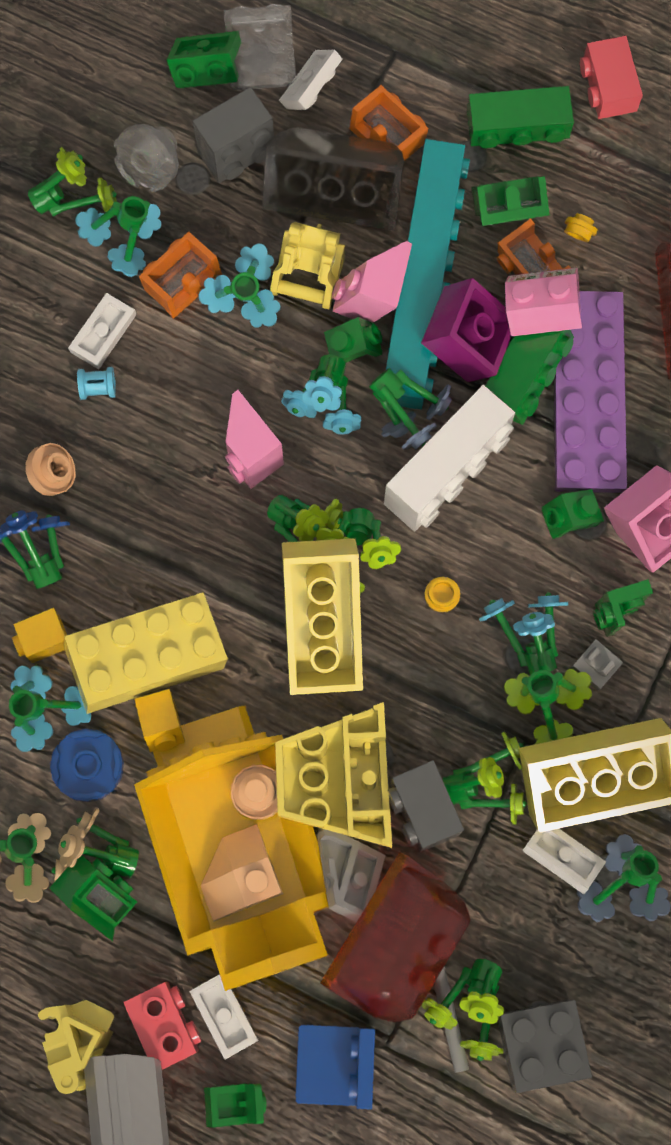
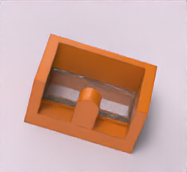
[349,85,429,172]
[496,218,571,275]
[139,232,222,319]

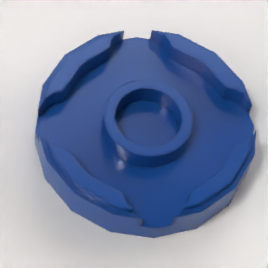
[50,729,124,802]

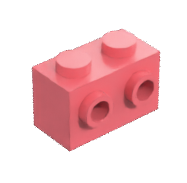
[580,36,643,119]
[123,982,202,1070]

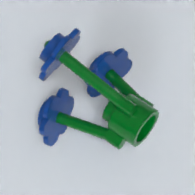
[0,510,70,589]

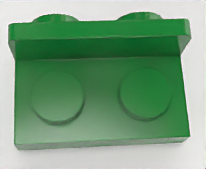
[167,31,242,88]
[593,579,653,637]

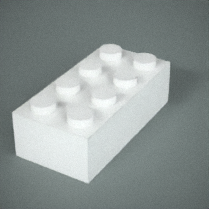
[384,385,515,532]

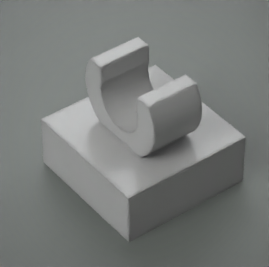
[571,639,623,691]

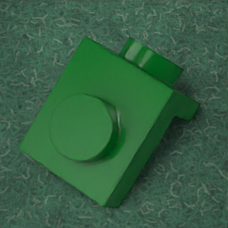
[324,317,382,363]
[541,489,604,539]
[204,1083,267,1128]

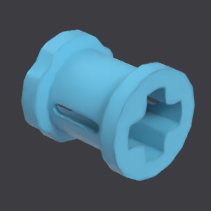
[77,367,116,400]

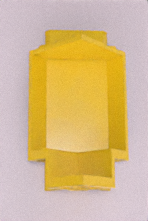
[134,706,328,991]

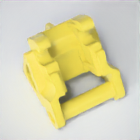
[270,222,345,310]
[38,1000,114,1094]

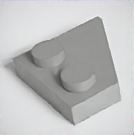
[317,828,386,924]

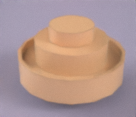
[26,443,76,496]
[231,765,278,820]

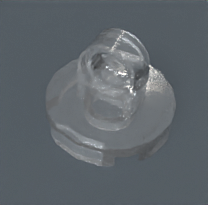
[114,124,179,192]

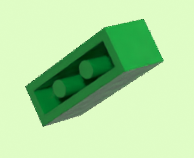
[466,86,574,148]
[485,330,574,425]

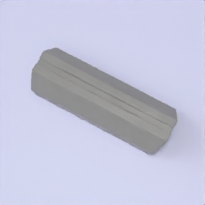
[84,1054,169,1145]

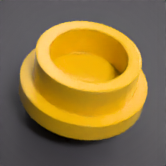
[564,213,598,242]
[425,577,460,612]

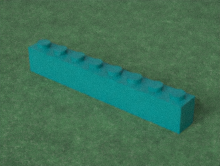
[386,139,470,410]

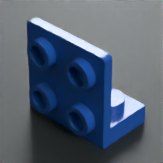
[296,1025,375,1110]

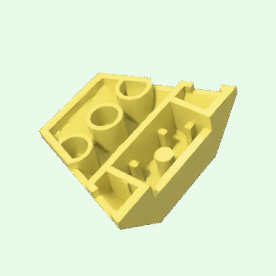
[275,702,392,848]

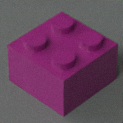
[421,278,511,382]

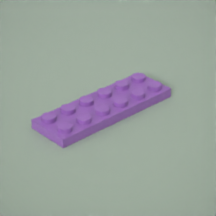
[554,291,627,493]

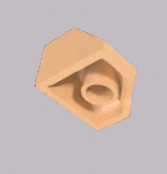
[201,824,283,921]

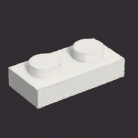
[279,50,342,110]
[68,293,136,370]
[523,828,606,894]
[189,974,259,1059]

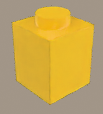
[12,608,67,663]
[134,689,185,752]

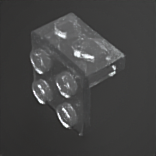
[224,4,296,90]

